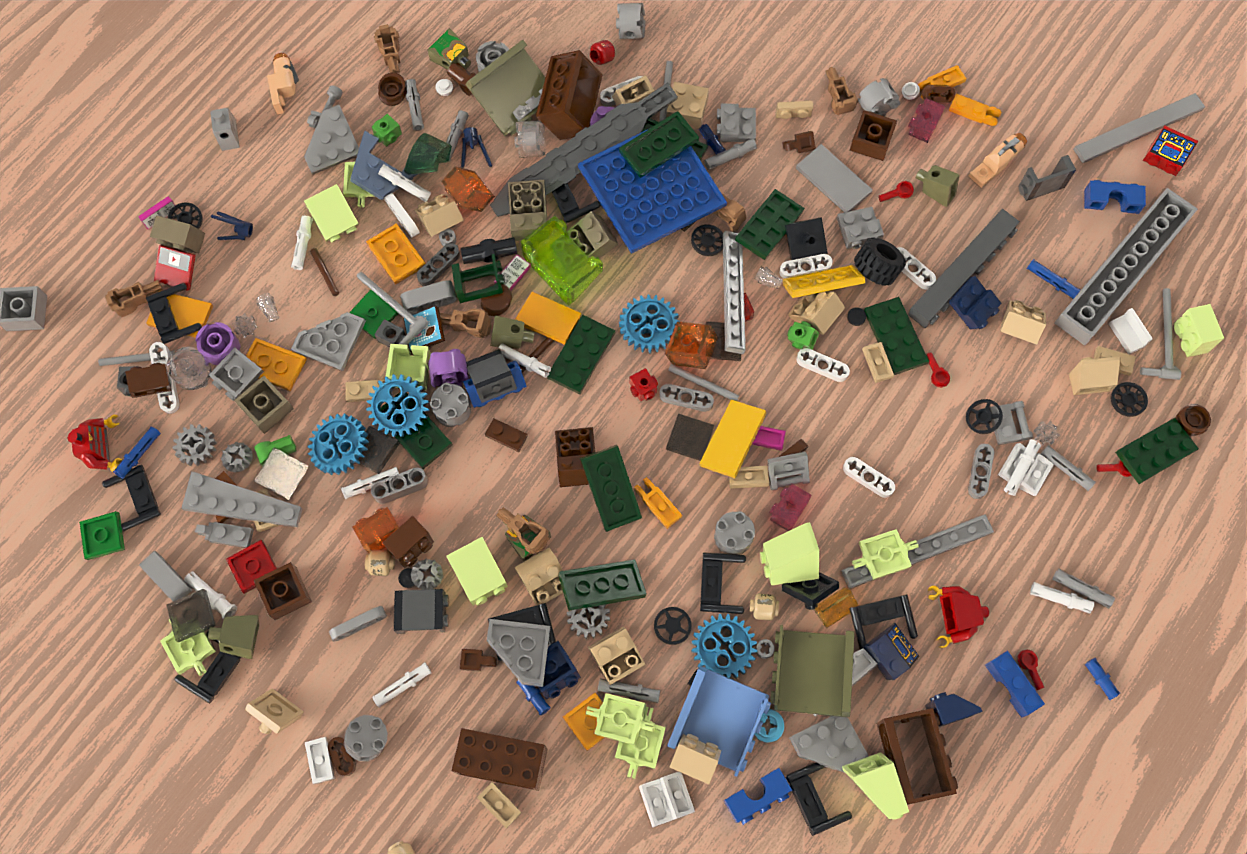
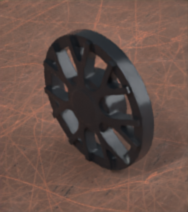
[168,202,203,229]
[691,224,723,256]
[1111,382,1148,417]

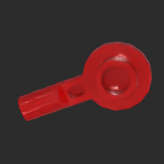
[878,181,914,202]
[926,352,950,388]
[1097,460,1132,477]
[1017,649,1044,690]

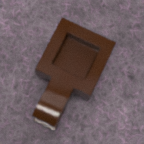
[782,131,816,153]
[460,649,497,671]

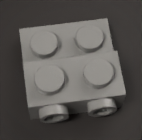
[717,103,756,142]
[836,207,884,249]
[209,347,264,401]

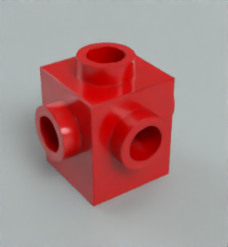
[629,368,658,402]

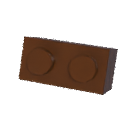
[125,363,172,398]

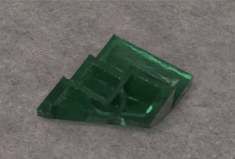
[404,133,452,175]

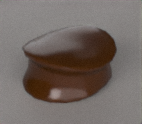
[378,73,407,106]
[481,283,512,317]
[1176,404,1211,436]

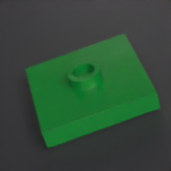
[349,290,399,339]
[79,511,125,560]

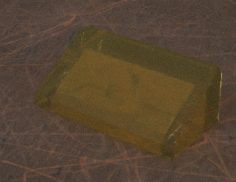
[814,587,859,628]

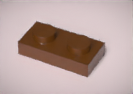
[485,418,528,452]

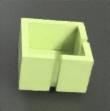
[1174,304,1224,357]
[386,344,431,390]

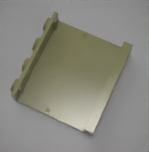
[465,40,545,136]
[771,625,854,717]

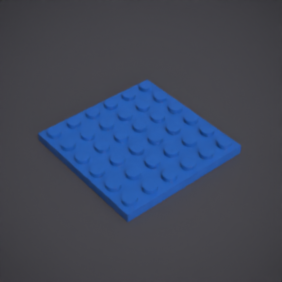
[578,128,727,254]

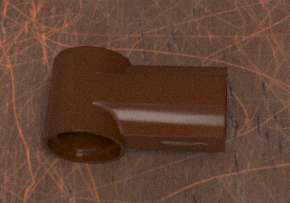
[447,63,476,96]

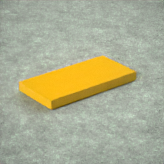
[782,265,865,298]
[699,400,767,478]

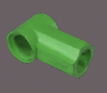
[254,435,297,466]

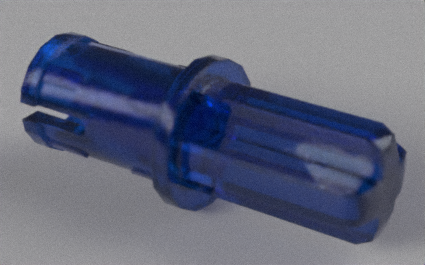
[699,124,726,155]

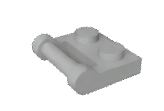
[990,401,1033,445]
[767,452,810,491]

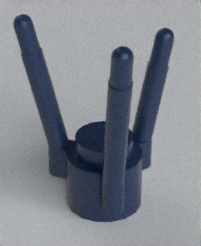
[461,127,492,168]
[211,211,253,240]

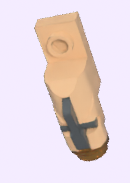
[267,53,299,115]
[969,133,1027,188]

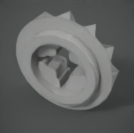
[221,442,253,472]
[411,558,443,590]

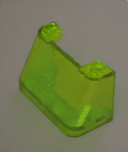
[520,215,603,305]

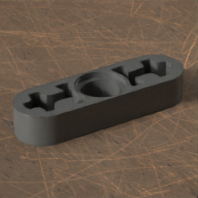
[417,243,460,286]

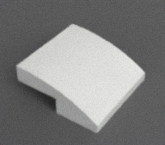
[998,443,1054,496]
[639,772,695,827]

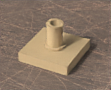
[245,689,304,734]

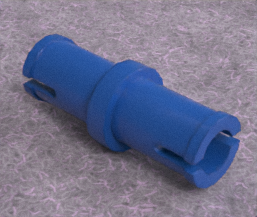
[1084,658,1120,700]
[516,680,551,715]

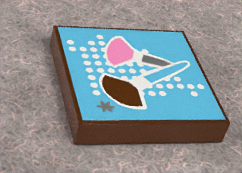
[403,305,445,353]

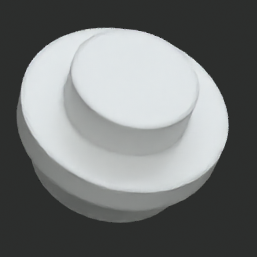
[436,79,453,96]
[902,82,920,100]

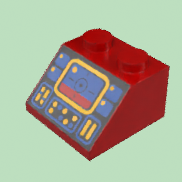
[1143,125,1198,176]

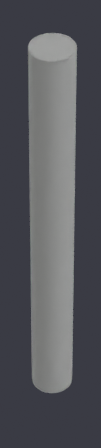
[659,61,673,122]
[98,350,176,366]
[668,364,739,401]

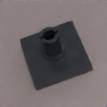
[785,217,828,260]
[782,572,839,610]

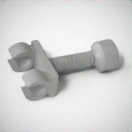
[307,86,343,128]

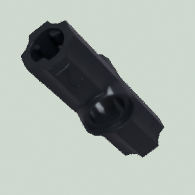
[461,237,518,264]

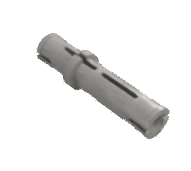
[405,79,424,131]
[440,110,469,162]
[704,138,757,170]
[1041,445,1096,491]
[1052,568,1115,609]
[598,678,660,703]

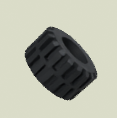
[854,237,906,286]

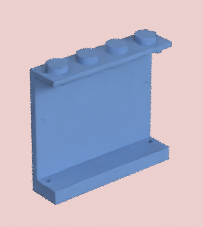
[667,666,771,777]

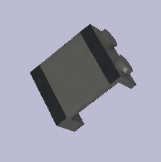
[1018,155,1076,201]
[466,349,517,403]
[394,589,449,634]

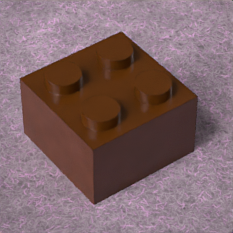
[849,110,897,161]
[382,516,434,568]
[253,562,312,620]

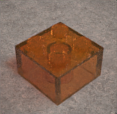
[441,166,495,212]
[665,321,718,369]
[352,507,400,554]

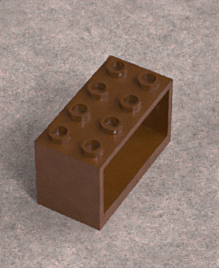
[536,50,603,140]
[876,708,958,805]
[452,728,548,791]

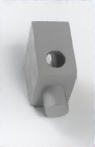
[210,108,240,151]

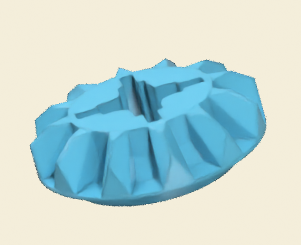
[754,709,784,743]

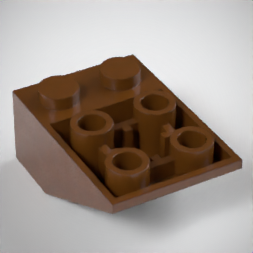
[555,427,595,488]

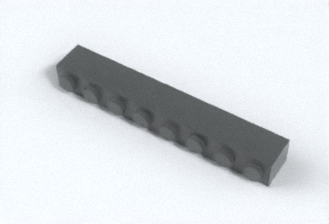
[908,208,1020,328]

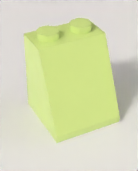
[304,184,359,243]
[760,522,819,585]
[447,537,508,606]
[842,752,909,819]

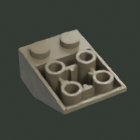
[508,180,549,241]
[550,211,618,274]

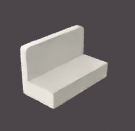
[1109,308,1152,355]

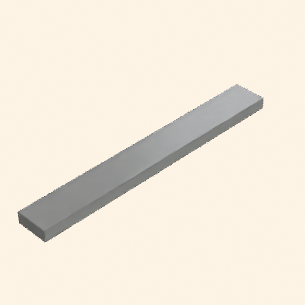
[1073,93,1205,163]
[723,230,746,354]
[841,514,994,589]

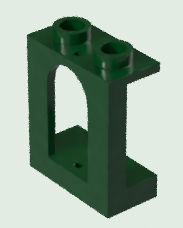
[452,254,505,304]

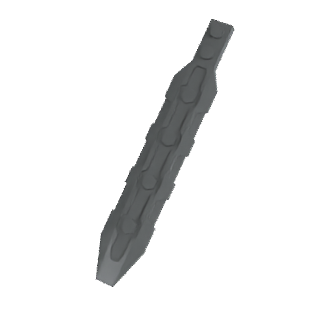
[490,82,678,217]

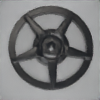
[966,399,1003,434]
[654,607,692,645]

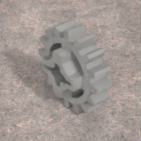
[172,424,217,466]
[567,604,610,639]

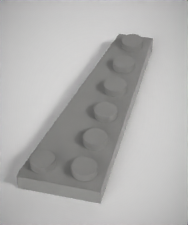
[181,472,302,528]

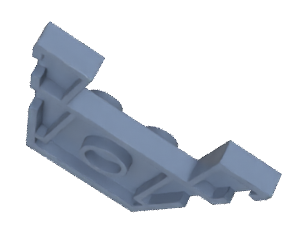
[350,131,425,200]

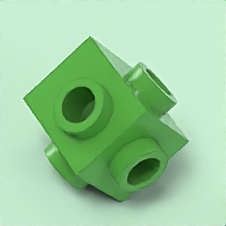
[371,114,402,147]
[787,321,819,350]

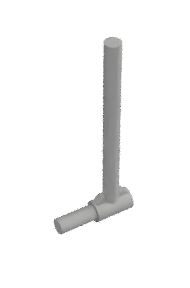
[357,272,429,345]
[1140,288,1181,380]

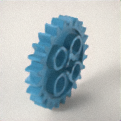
[619,294,680,353]
[366,374,430,437]
[307,414,369,475]
[691,614,757,679]

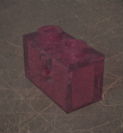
[908,98,945,143]
[769,483,812,531]

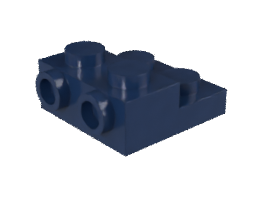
[949,276,1002,329]
[538,641,581,699]

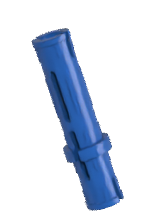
[1027,259,1081,299]
[113,426,161,479]

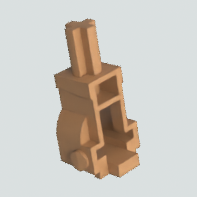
[374,24,401,73]
[825,67,858,115]
[713,194,746,232]
[105,280,163,317]
[440,309,492,338]
[496,507,550,554]

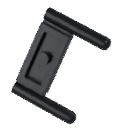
[552,183,601,224]
[146,283,202,344]
[102,464,161,532]
[700,552,746,614]
[849,594,918,650]
[488,603,556,661]
[174,630,242,704]
[786,762,852,836]

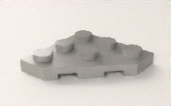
[304,105,359,175]
[291,312,366,371]
[487,619,550,687]
[789,716,869,773]

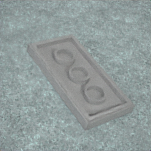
[796,144,873,213]

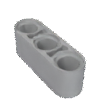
[400,280,457,314]
[371,468,428,504]
[139,551,192,604]

